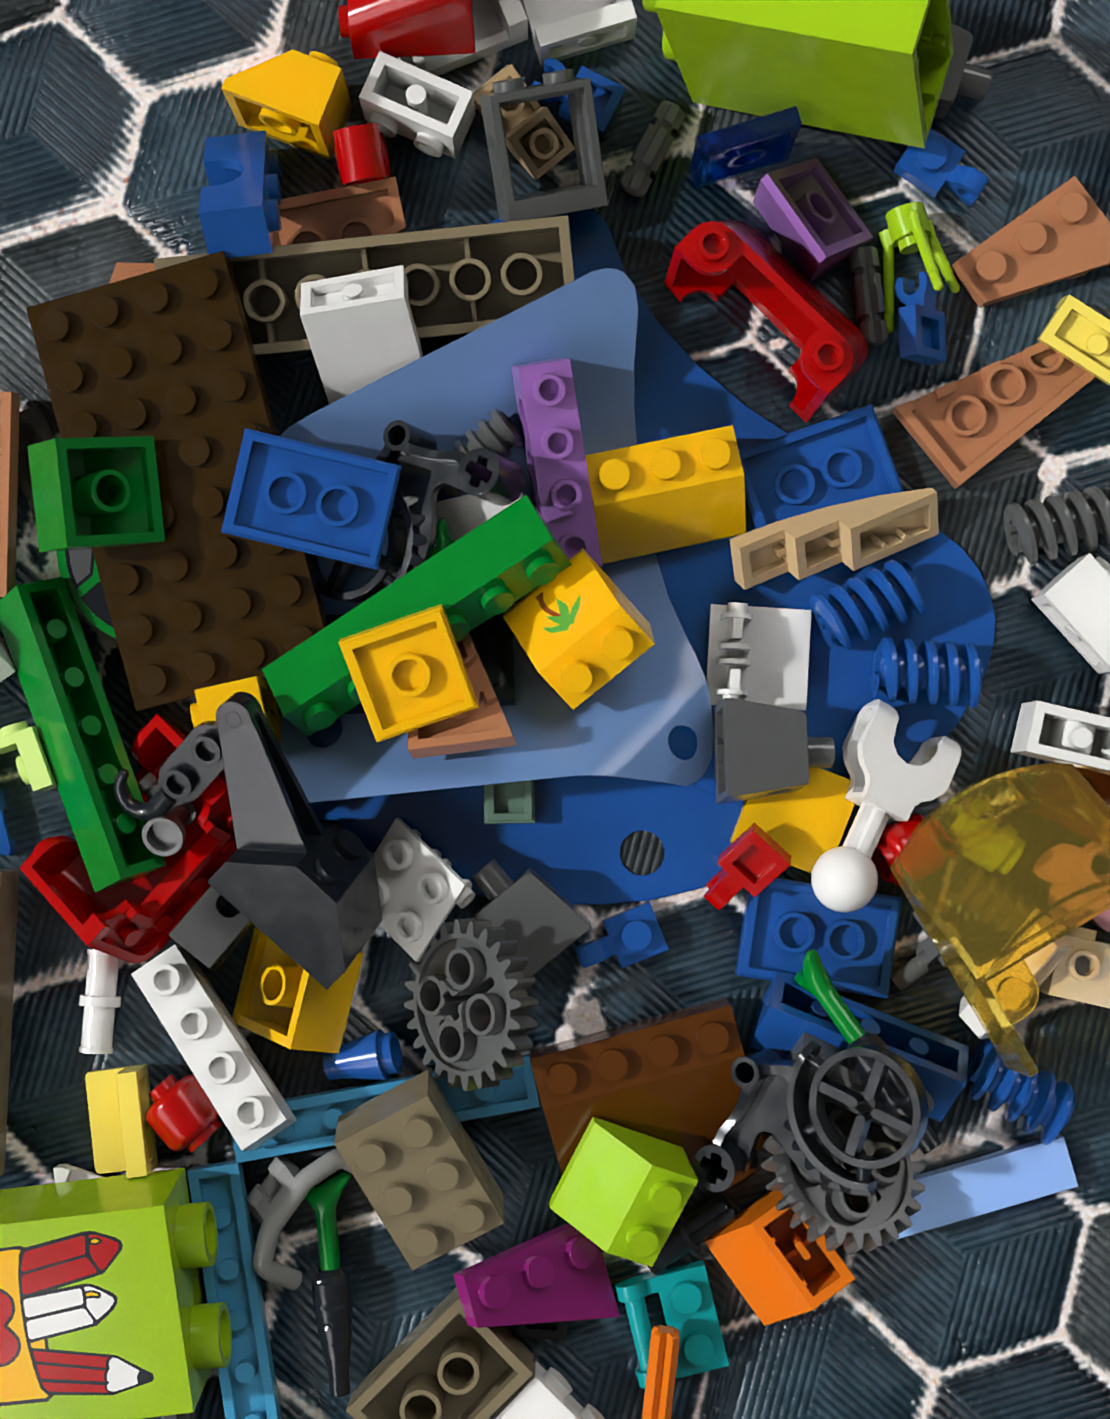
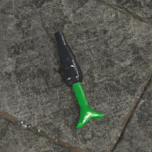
[794,949,942,1155]
[304,1172,353,1397]

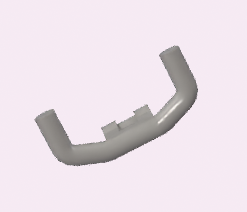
[247,1149,351,1291]

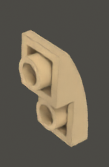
[473,64,575,180]

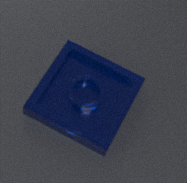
[689,106,802,188]

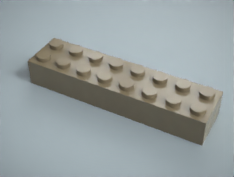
[154,215,574,356]

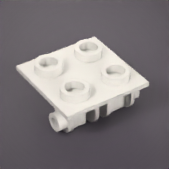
[706,602,812,711]
[374,817,475,962]

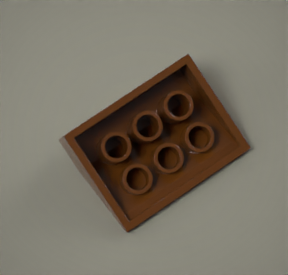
[530,998,765,1175]

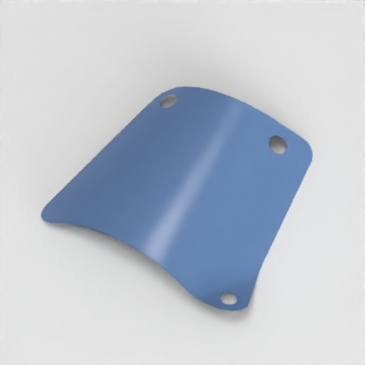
[280,268,714,803]

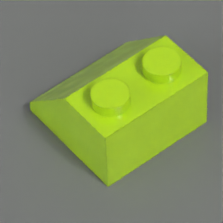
[548,1117,699,1267]

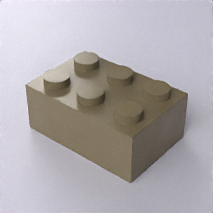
[334,1069,504,1271]
[346,1287,534,1419]

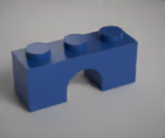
[199,130,283,258]

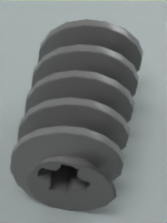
[1004,485,1110,565]

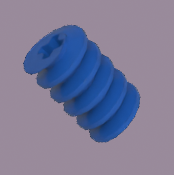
[809,559,927,649]
[871,637,983,708]
[967,1037,1076,1145]

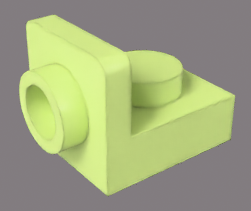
[0,721,57,791]

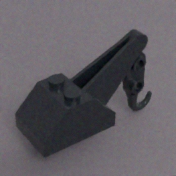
[113,692,382,990]

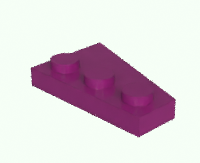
[453,1223,620,1328]

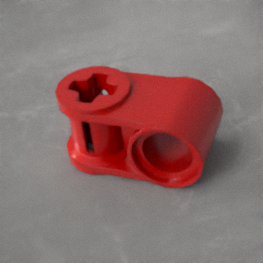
[332,123,392,187]

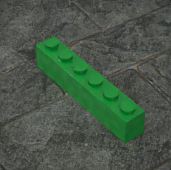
[262,495,572,737]
[0,577,166,893]

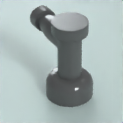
[137,772,199,856]

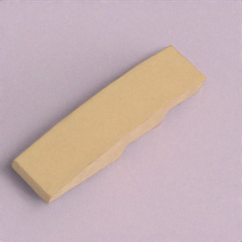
[730,488,939,590]

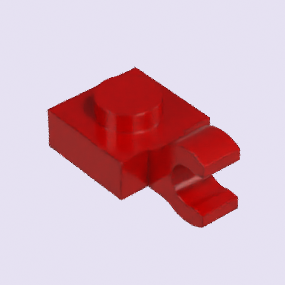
[704,822,792,910]

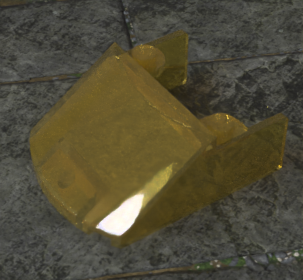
[890,763,1110,1078]

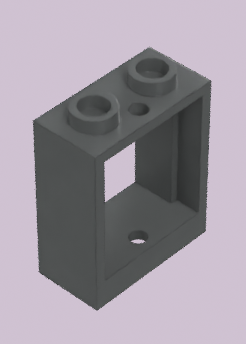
[479,69,608,222]

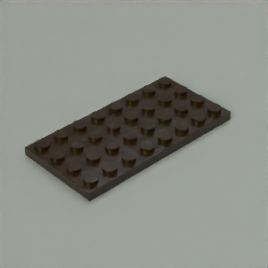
[26,251,328,711]

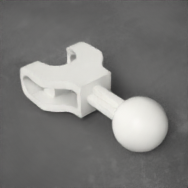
[811,699,962,913]

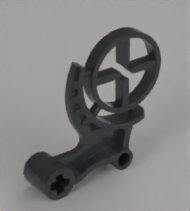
[309,420,525,603]
[693,1041,929,1197]

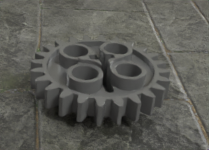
[404,918,539,1091]
[761,1091,926,1255]

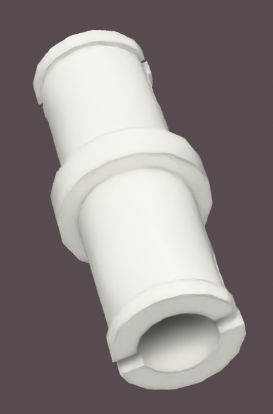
[79,949,121,1054]

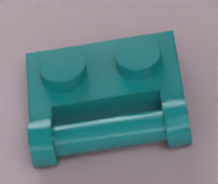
[615,1260,729,1389]

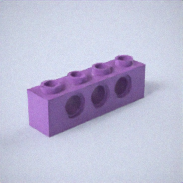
[511,357,603,567]

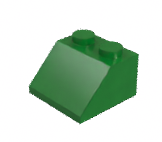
[27,436,165,553]

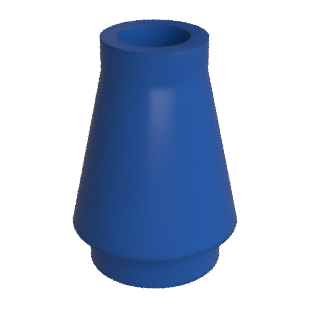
[323,1029,402,1080]

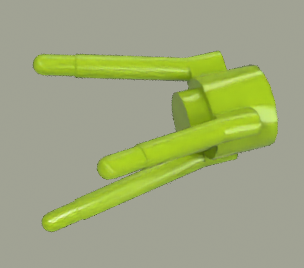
[879,202,960,334]

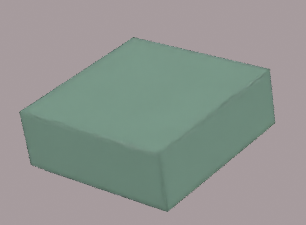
[484,780,535,824]

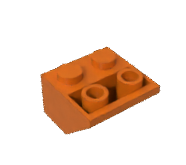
[704,1190,855,1326]

